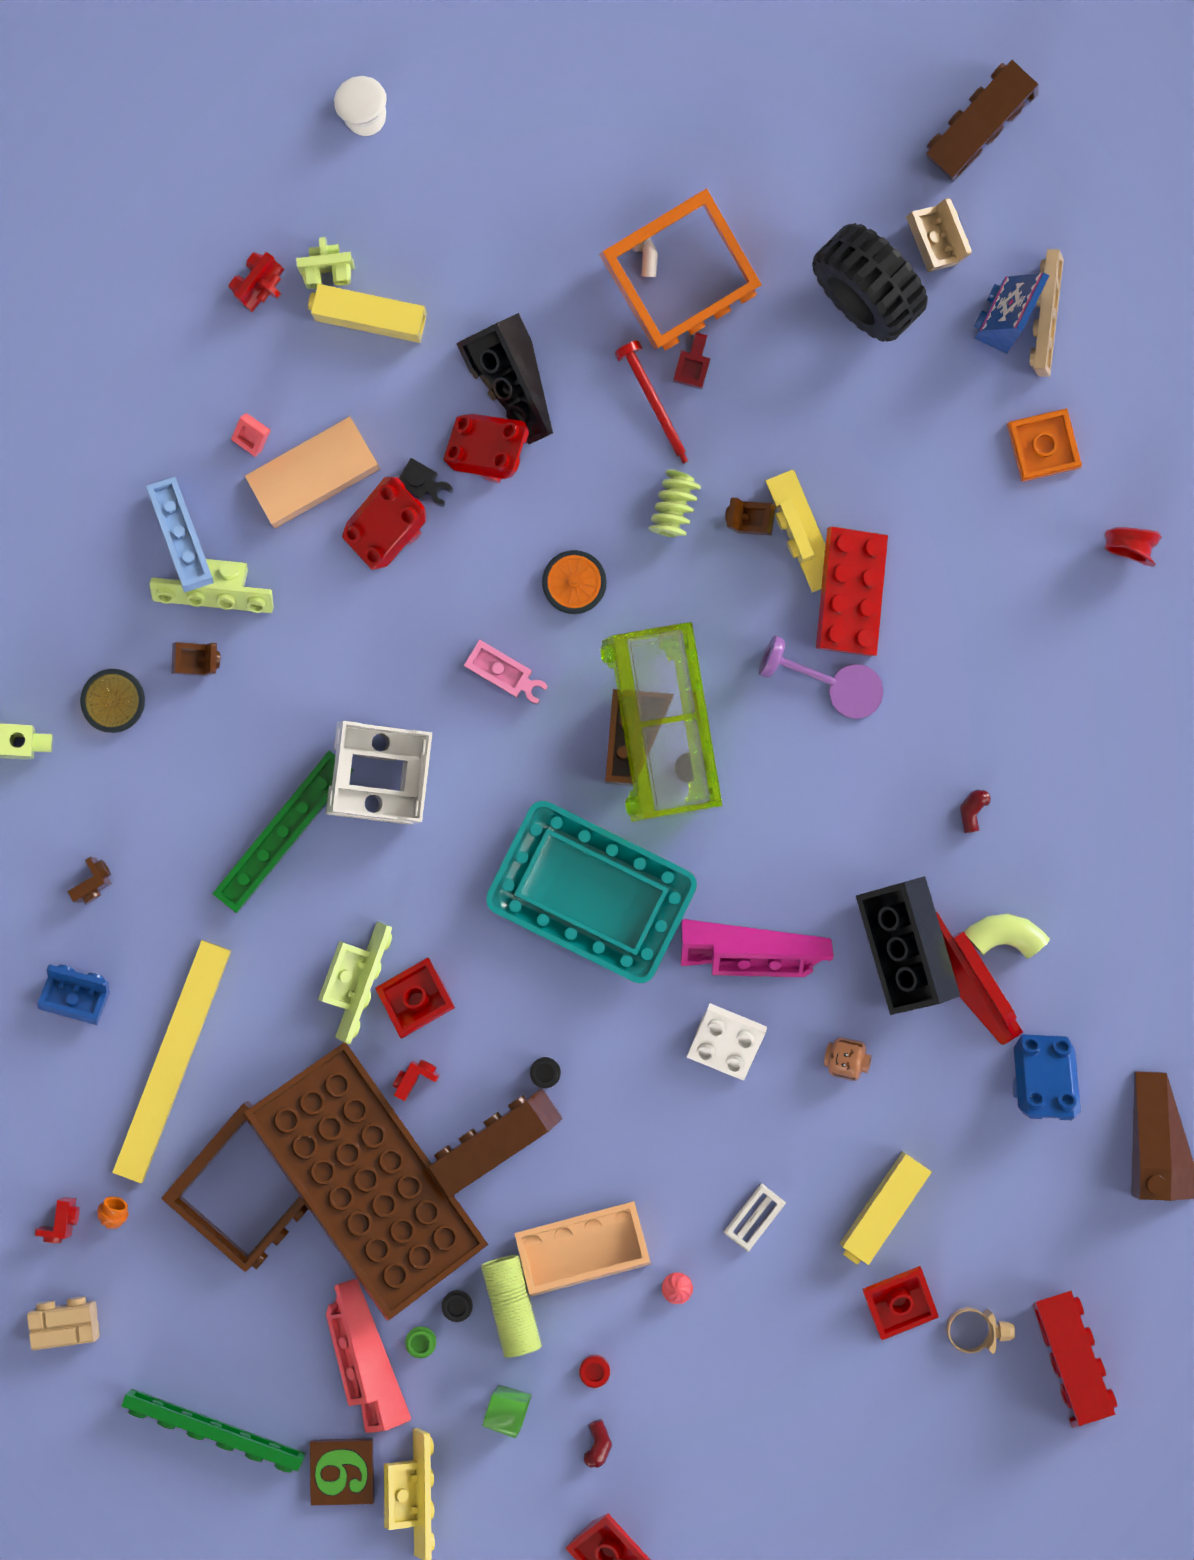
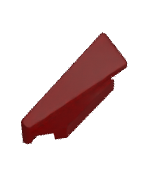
[936,912,1023,1045]

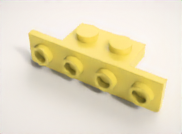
[765,470,825,593]
[384,1428,435,1560]

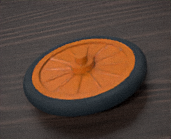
[542,550,607,614]

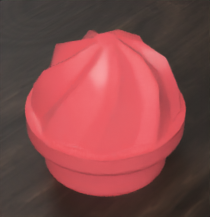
[662,1272,693,1304]

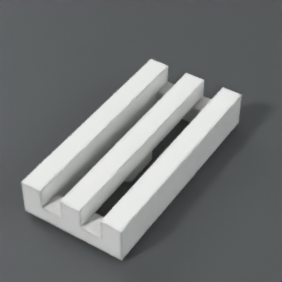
[723,1183,786,1252]

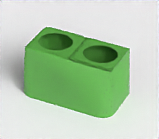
[482,1385,532,1439]

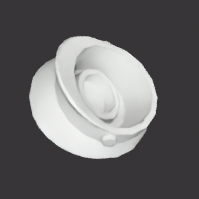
[334,76,387,136]

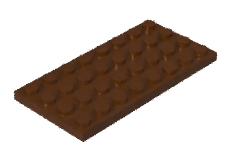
[242,1043,488,1321]

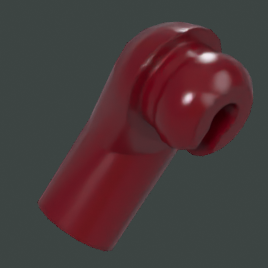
[960,789,991,833]
[584,1419,612,1468]

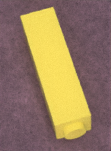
[308,284,427,343]
[840,1151,932,1265]

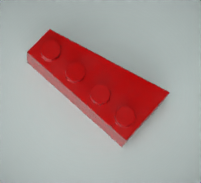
[1032,1291,1118,1428]

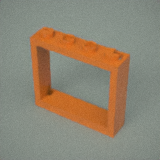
[599,188,762,351]

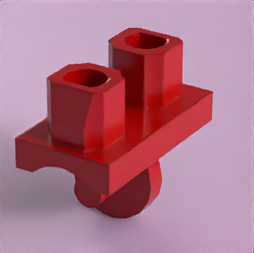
[228,252,285,312]

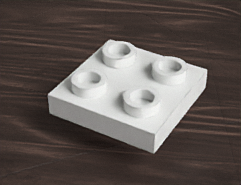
[687,1003,767,1081]

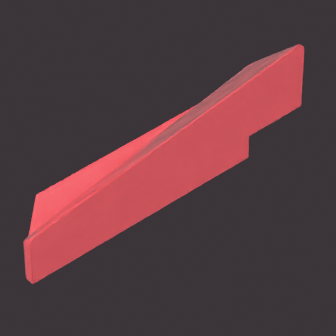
[326,1279,411,1433]

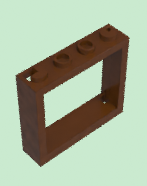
[161,1101,309,1272]

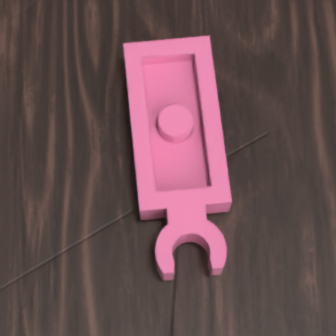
[464,639,548,704]

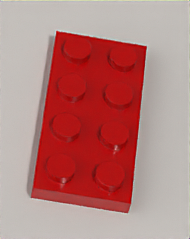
[816,526,888,657]

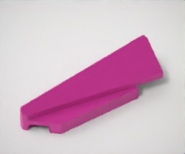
[681,919,834,977]

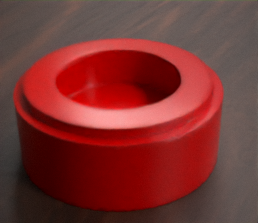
[579,1355,610,1388]

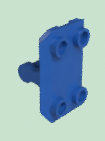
[1013,1034,1081,1121]

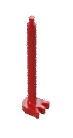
[615,340,688,464]

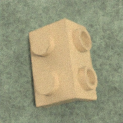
[906,198,972,272]

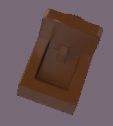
[725,497,776,536]
[171,642,221,676]
[67,857,112,905]

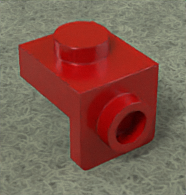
[392,1059,440,1101]
[34,1197,80,1243]

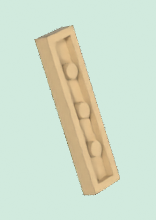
[1030,249,1064,377]

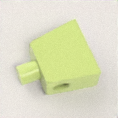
[0,724,53,759]

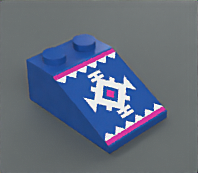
[974,273,1050,354]

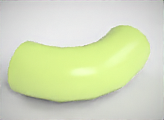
[964,914,1050,959]

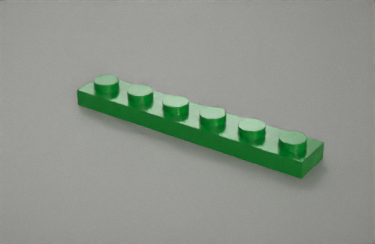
[212,750,354,913]
[121,1389,306,1473]

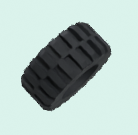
[812,223,928,342]

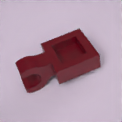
[673,332,711,390]

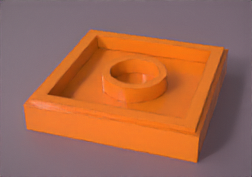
[1007,408,1082,482]

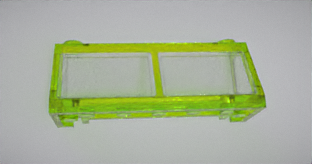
[600,622,723,822]

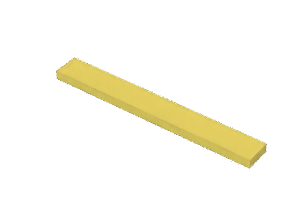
[112,940,232,1183]

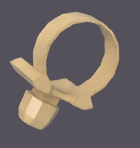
[946,1307,1015,1354]

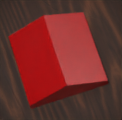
[375,957,455,1039]
[862,1266,939,1341]
[565,1513,650,1560]

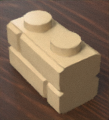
[27,1296,100,1351]

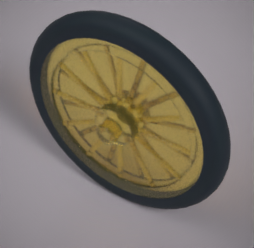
[80,669,145,733]

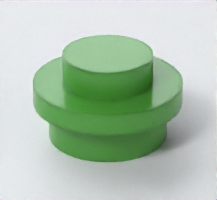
[405,1326,437,1358]

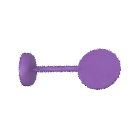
[758,635,884,719]

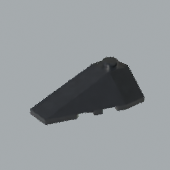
[456,313,553,444]

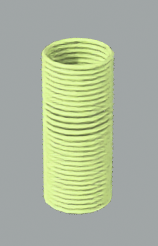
[481,1255,542,1358]

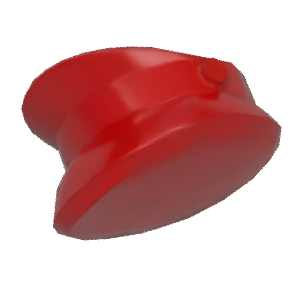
[1104,527,1162,567]

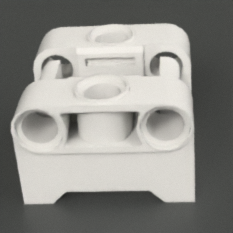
[326,721,433,825]

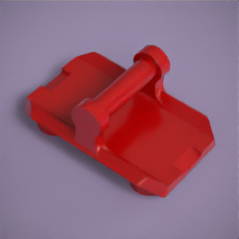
[443,414,529,483]
[342,477,426,570]

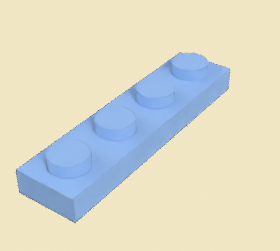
[146,477,214,593]

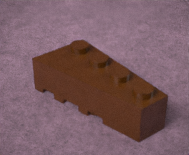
[926,60,1039,182]
[429,1088,563,1198]

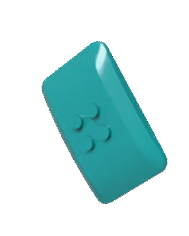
[486,801,697,984]

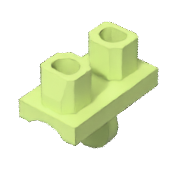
[296,237,355,289]

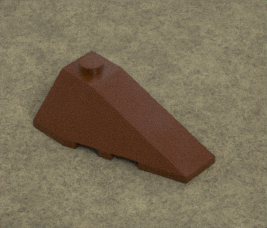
[1131,1071,1194,1201]

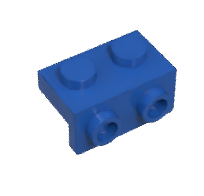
[37,964,110,1025]

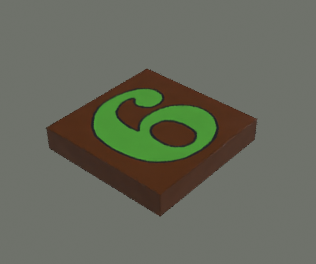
[310,1438,374,1506]

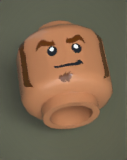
[824,1037,872,1081]

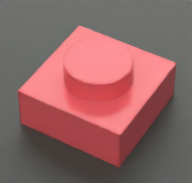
[231,413,271,457]

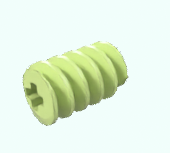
[648,470,701,538]

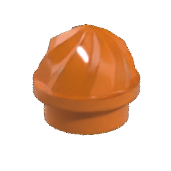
[97,1196,129,1229]

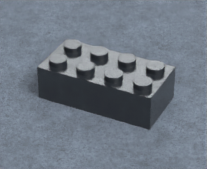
[856,876,960,1015]

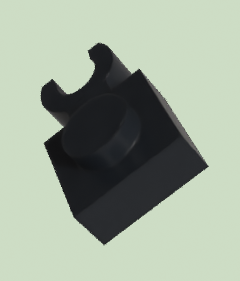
[399,458,453,507]

